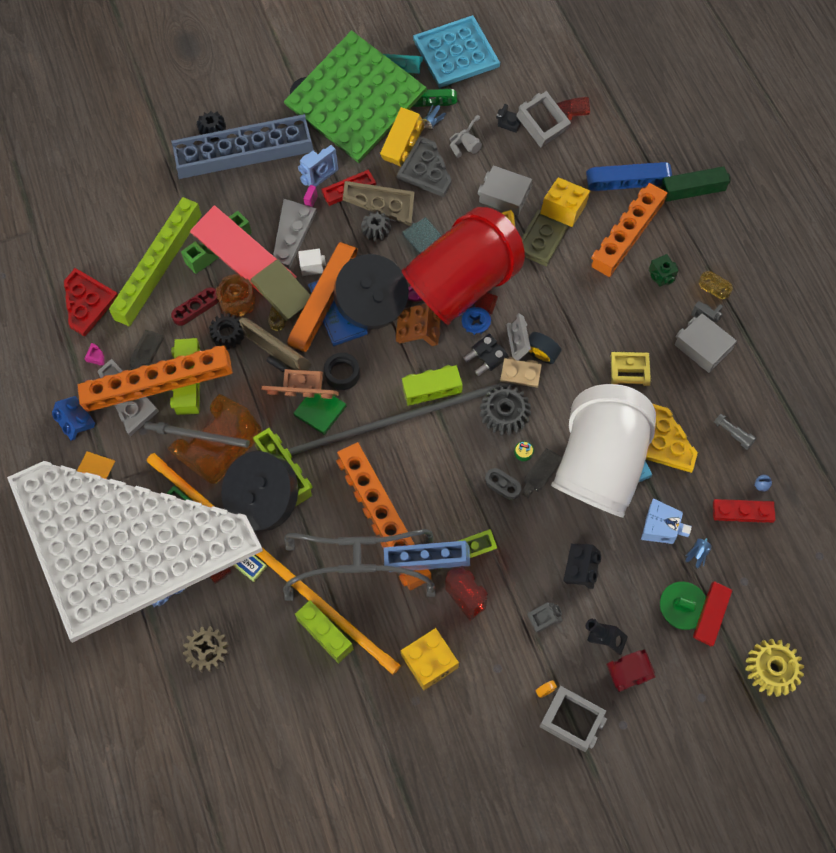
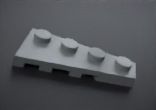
[273,199,317,269]
[98,359,159,437]

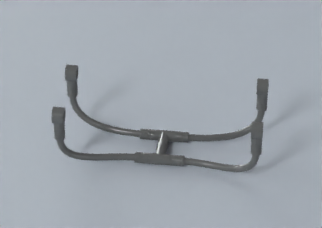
[283,529,435,601]

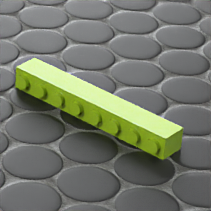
[109,197,202,327]

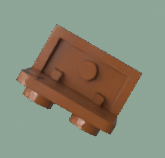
[396,304,441,346]

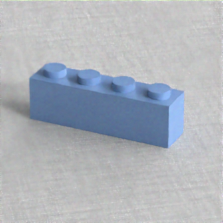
[384,541,470,572]

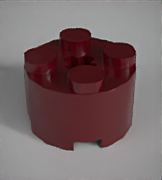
[606,649,656,692]

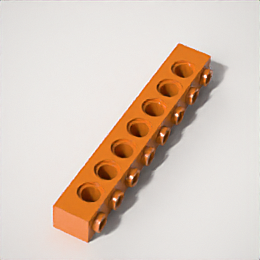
[78,346,233,412]
[336,442,431,591]

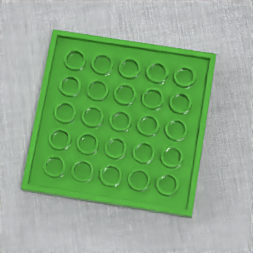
[284,30,427,163]

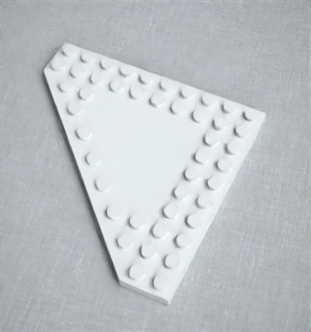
[7,461,263,643]

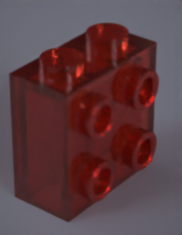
[445,566,488,621]

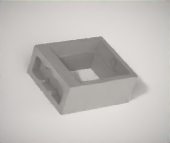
[516,91,571,148]
[540,686,607,752]

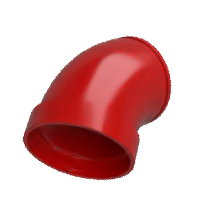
[401,207,525,325]

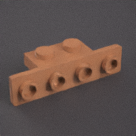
[261,369,339,399]

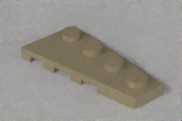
[343,181,414,226]

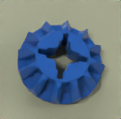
[462,307,491,335]

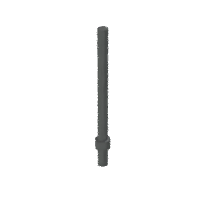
[144,421,250,448]

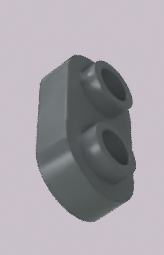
[485,468,521,500]

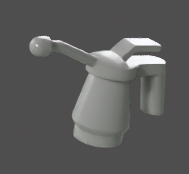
[449,115,482,158]

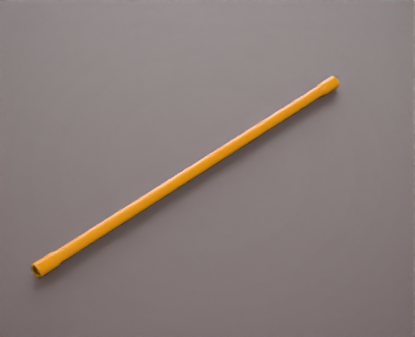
[147,453,401,675]

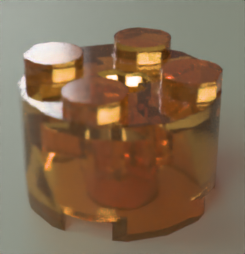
[216,274,255,317]

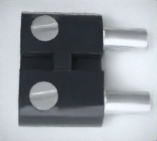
[463,334,509,376]

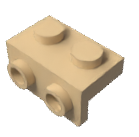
[500,357,542,388]

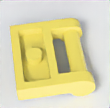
[610,352,650,386]

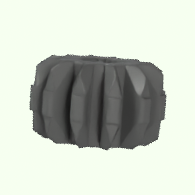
[361,211,391,242]

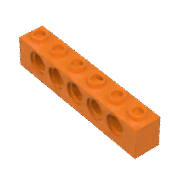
[591,183,667,277]

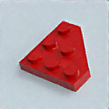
[64,268,118,337]

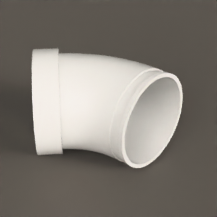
[551,384,656,518]

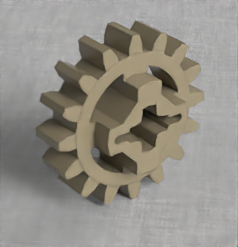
[183,626,229,673]

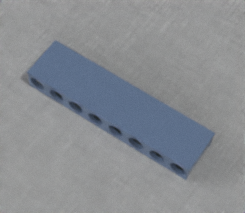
[171,114,314,179]

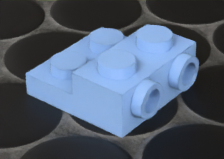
[298,145,338,186]

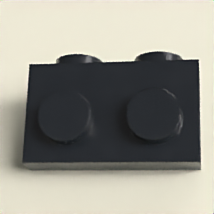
[563,543,601,589]

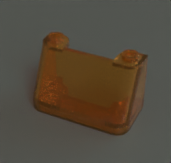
[168,394,261,484]

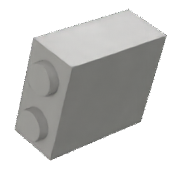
[478,165,532,216]
[675,313,737,373]

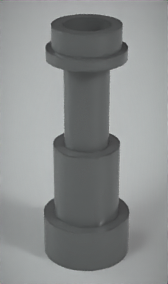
[714,414,757,450]

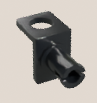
[585,618,628,655]

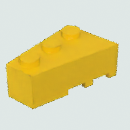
[380,107,424,167]

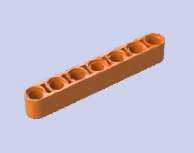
[287,242,358,352]

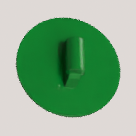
[660,582,706,630]

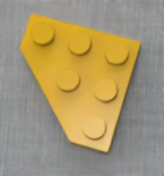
[646,404,697,473]

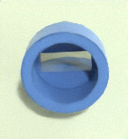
[755,475,772,492]

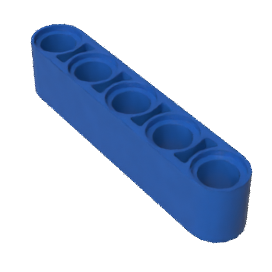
[586,162,673,191]

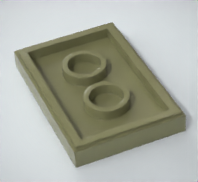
[521,209,569,267]
[250,259,311,321]

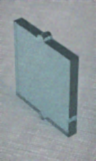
[402,217,442,254]

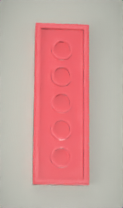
[190,205,297,293]

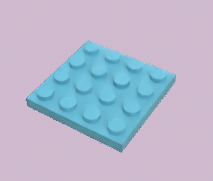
[413,15,500,88]

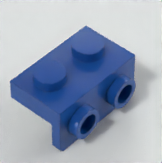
[52,396,95,441]

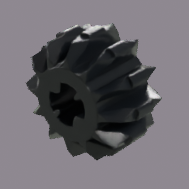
[196,111,226,140]

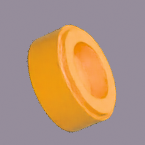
[535,680,557,698]

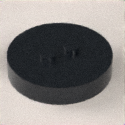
[333,254,409,329]
[221,451,298,531]

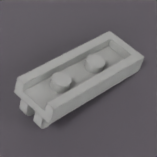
[506,313,531,361]

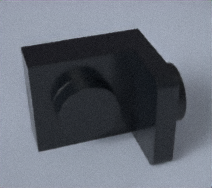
[496,104,521,133]

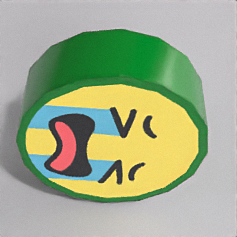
[514,441,534,461]

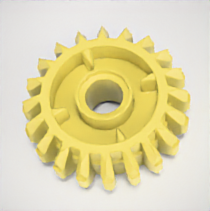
[746,639,804,697]

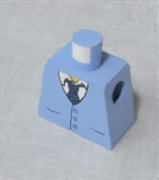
[641,499,692,544]

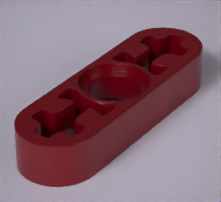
[171,287,220,326]

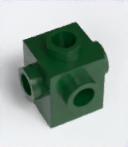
[649,254,678,287]

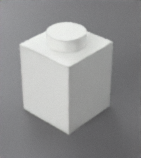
[298,249,326,276]

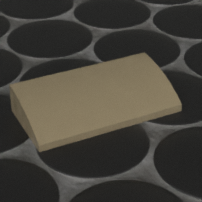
[239,318,311,371]

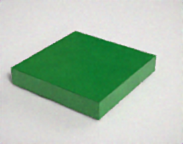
[293,388,347,435]

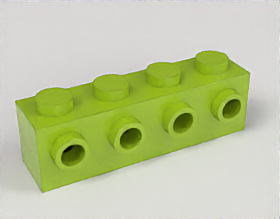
[253,428,313,506]

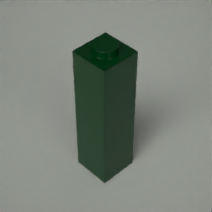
[661,166,731,202]

